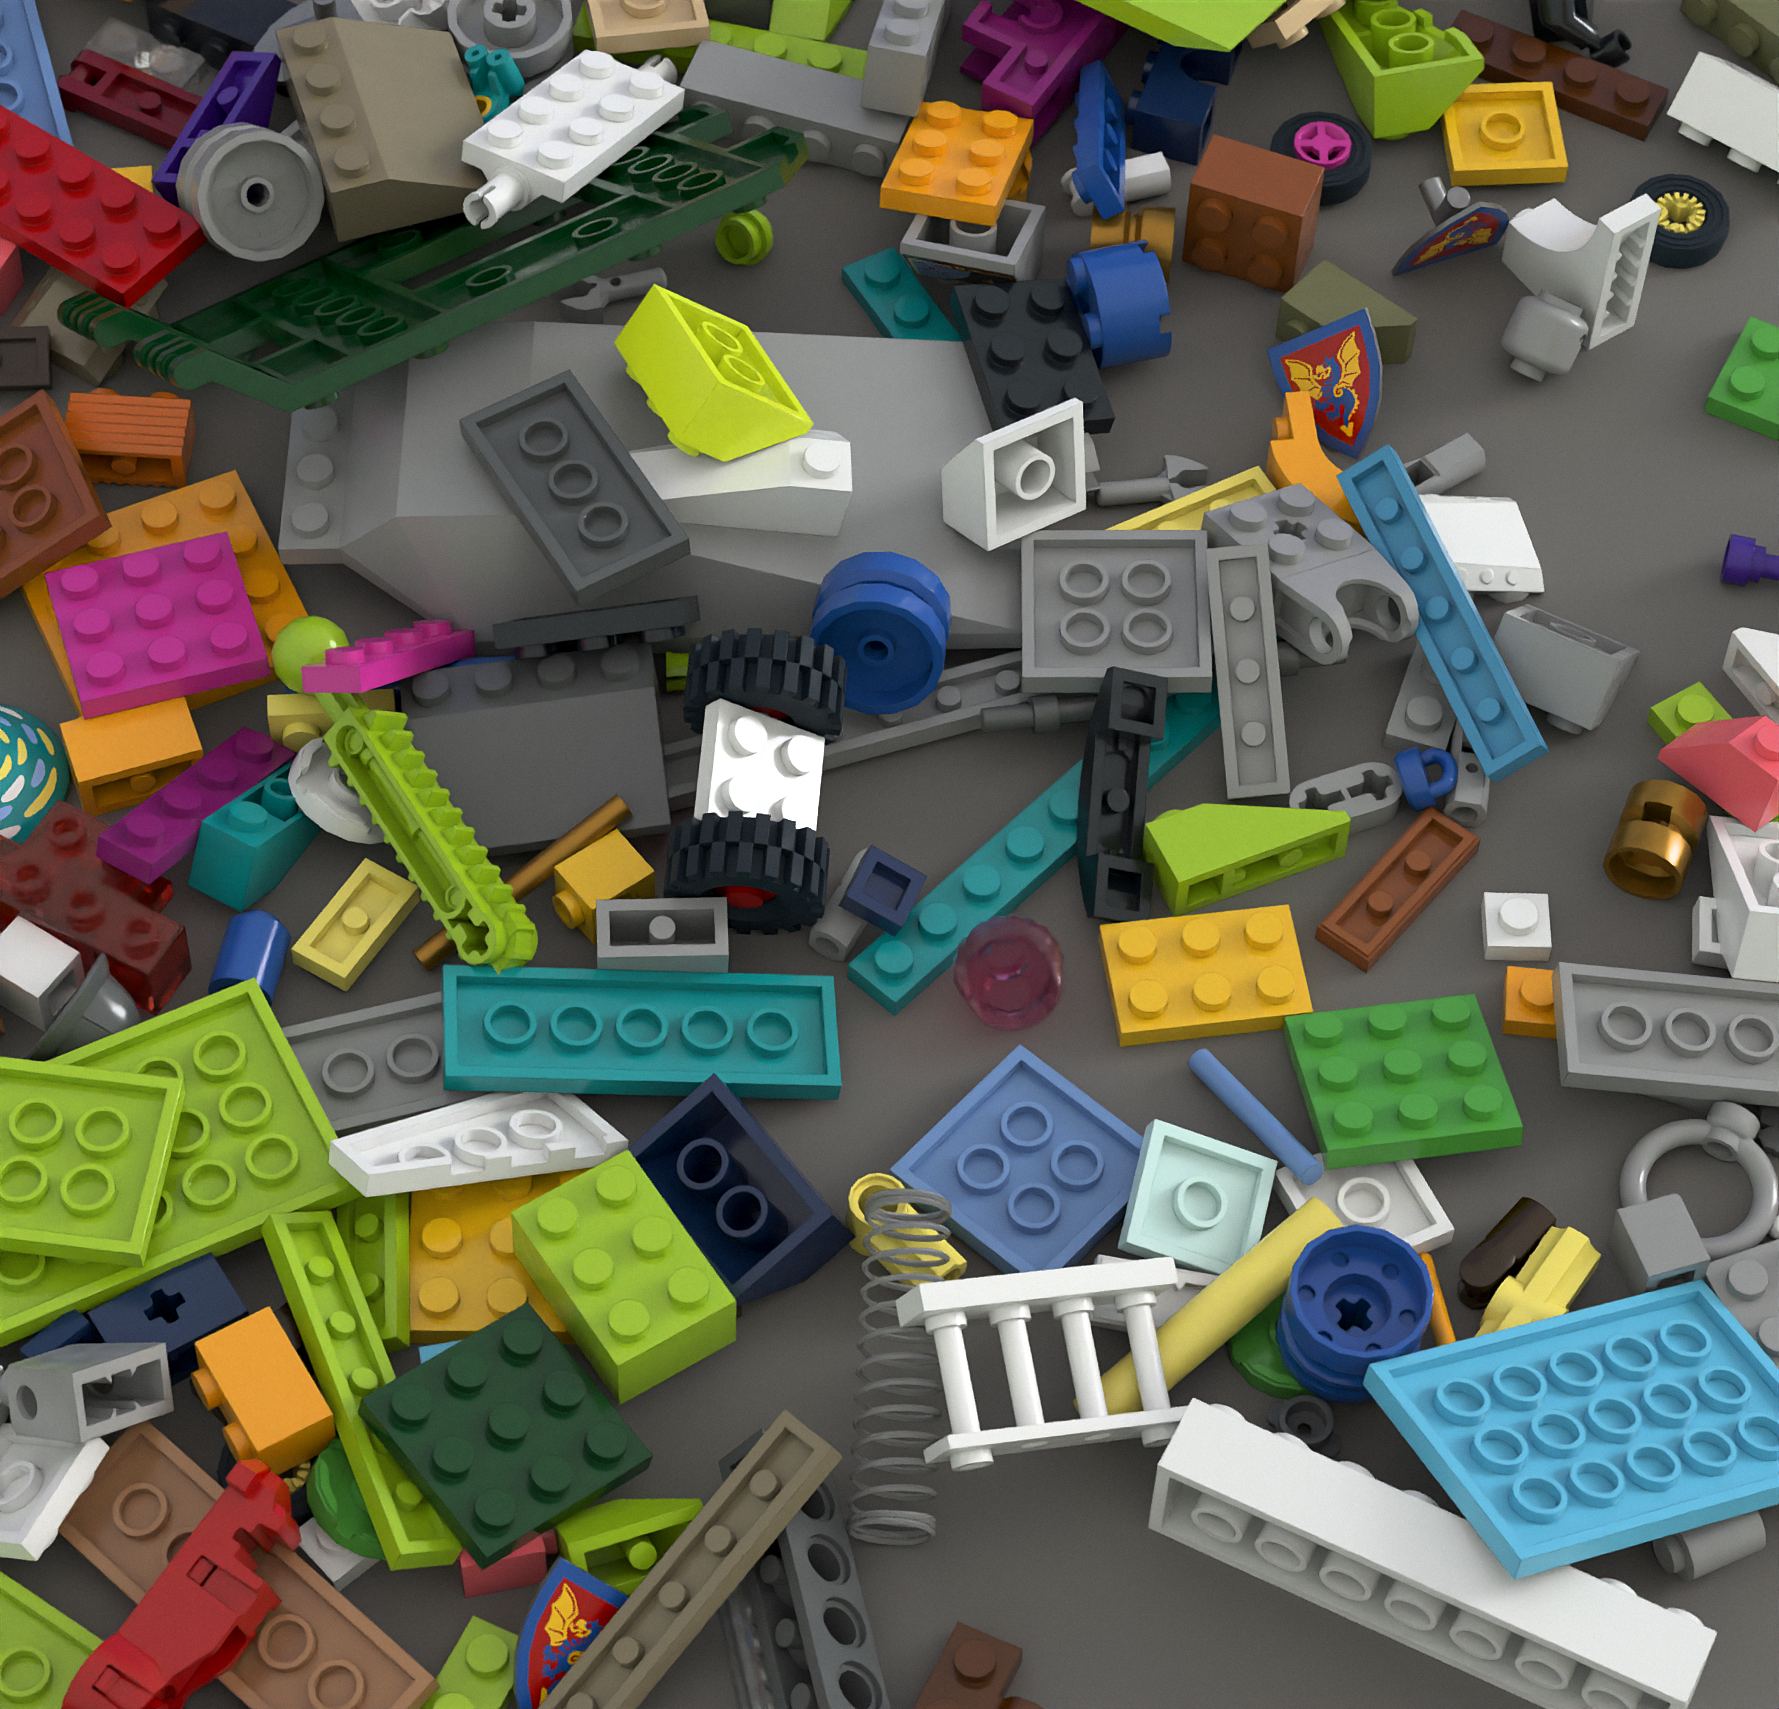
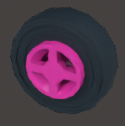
[1270,111,1373,206]

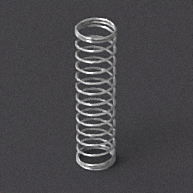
[846,1188,952,1545]

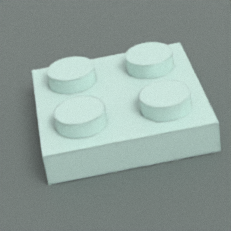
[1117,1119,1278,1276]

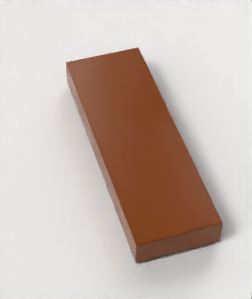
[1315,807,1481,973]

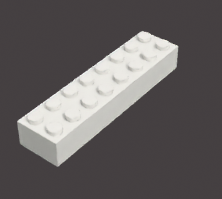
[1148,1398,1717,1709]

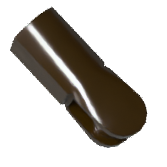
[1457,1197,1556,1309]

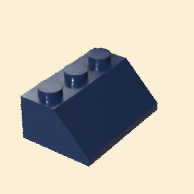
[626,1073,856,1307]

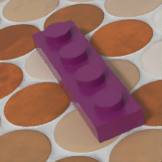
[95,726,297,885]

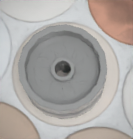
[447,0,574,105]
[176,122,325,262]

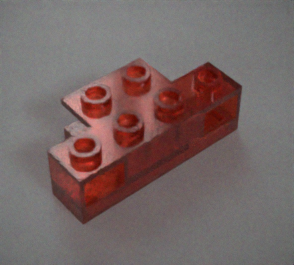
[0,799,192,1016]

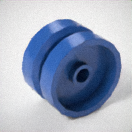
[808,552,952,714]

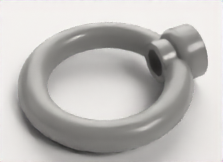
[1619,1101,1779,1262]

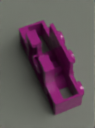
[960,0,1130,151]

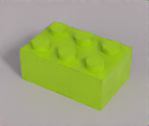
[511,1149,736,1405]

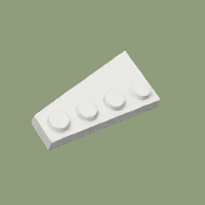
[328,1092,629,1197]

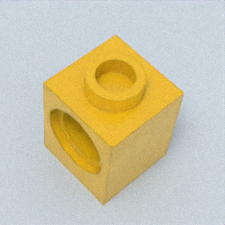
[552,828,655,945]

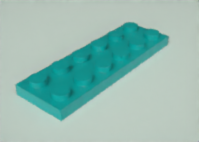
[441,965,842,1100]

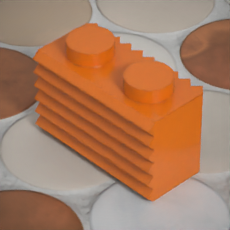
[64,388,196,489]

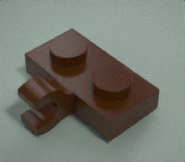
[913,1622,1043,1709]

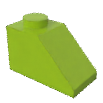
[554,1499,703,1596]

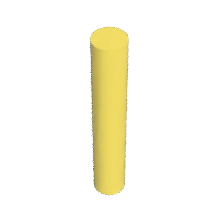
[1073,1197,1344,1442]

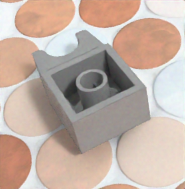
[1201,483,1419,665]

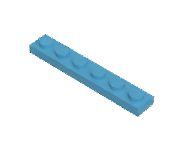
[1336,444,1549,784]

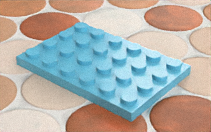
[1363,1279,1779,1580]

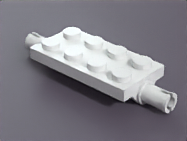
[461,49,685,229]

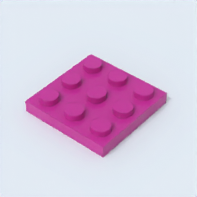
[44,531,271,719]

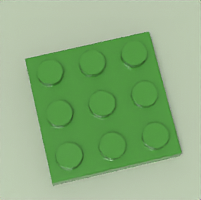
[1283,993,1523,1170]

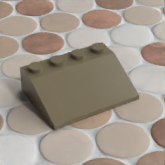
[275,17,488,242]

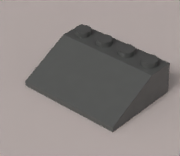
[400,642,672,857]

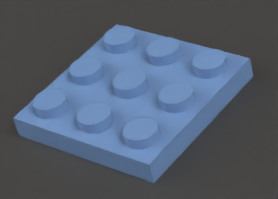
[889,1044,1143,1274]

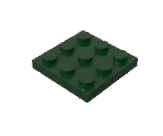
[358,1302,653,1571]

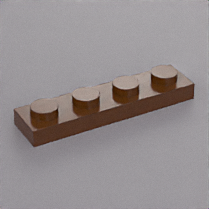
[1450,9,1669,142]

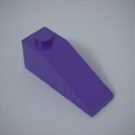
[151,51,282,208]

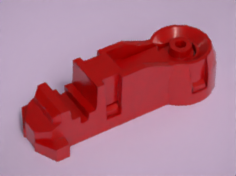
[61,1458,302,1709]

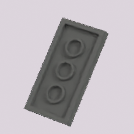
[459,369,691,607]

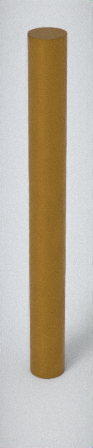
[413,794,632,972]

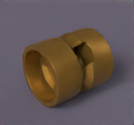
[1089,203,1176,284]
[1603,779,1709,900]

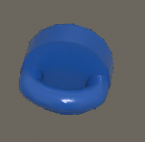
[1394,746,1458,812]

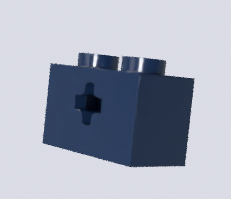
[87,1252,249,1387]

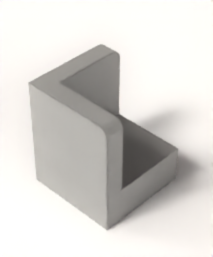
[1608,1193,1711,1296]

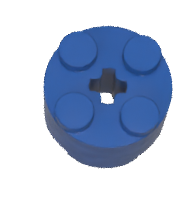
[1066,240,1172,370]

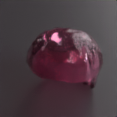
[953,914,1064,1032]

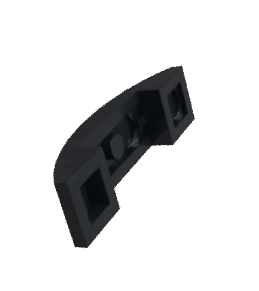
[1077,666,1168,923]

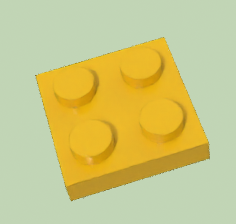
[1439,82,1568,186]

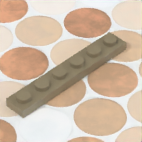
[538,1409,843,1709]

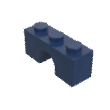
[1125,39,1245,166]

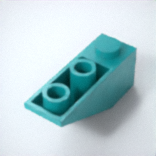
[188,760,323,912]

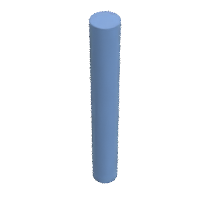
[1188,1049,1324,1185]

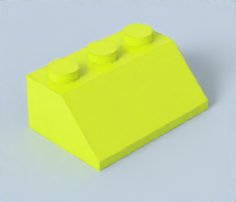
[614,284,814,462]

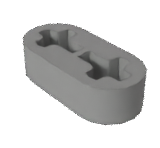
[1288,762,1403,835]

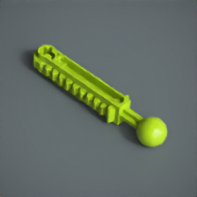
[271,615,538,975]

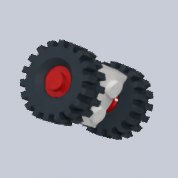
[663,628,847,935]

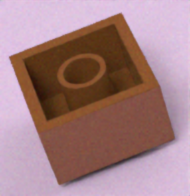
[1182,134,1325,293]

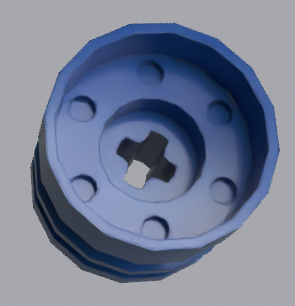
[1275,1224,1434,1404]

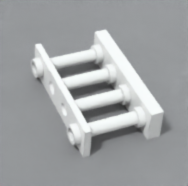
[895,1256,1188,1471]

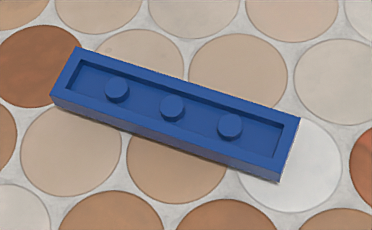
[1072,59,1126,220]

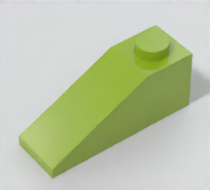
[1142,803,1351,917]

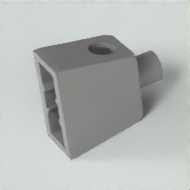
[0,1342,174,1443]

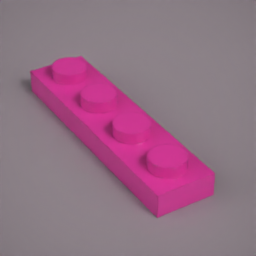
[301,619,476,693]

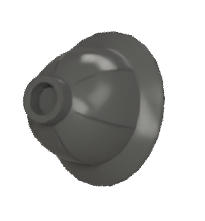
[23,952,141,1062]

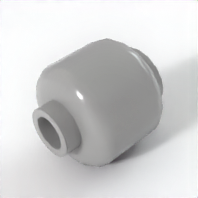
[1501,289,1589,382]

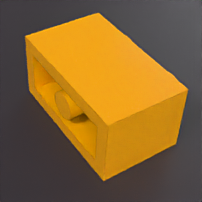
[59,696,204,819]
[191,1306,336,1475]

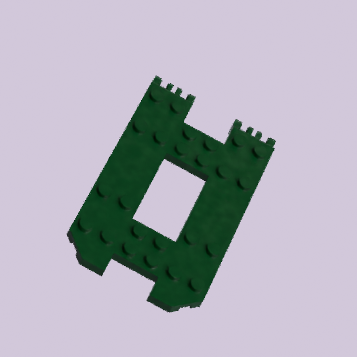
[57,104,810,413]

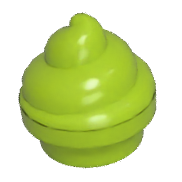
[715,210,774,266]

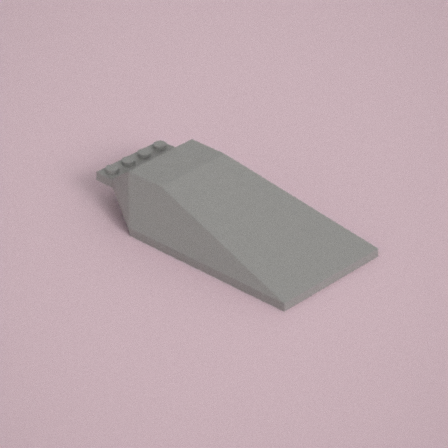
[278,321,1022,656]

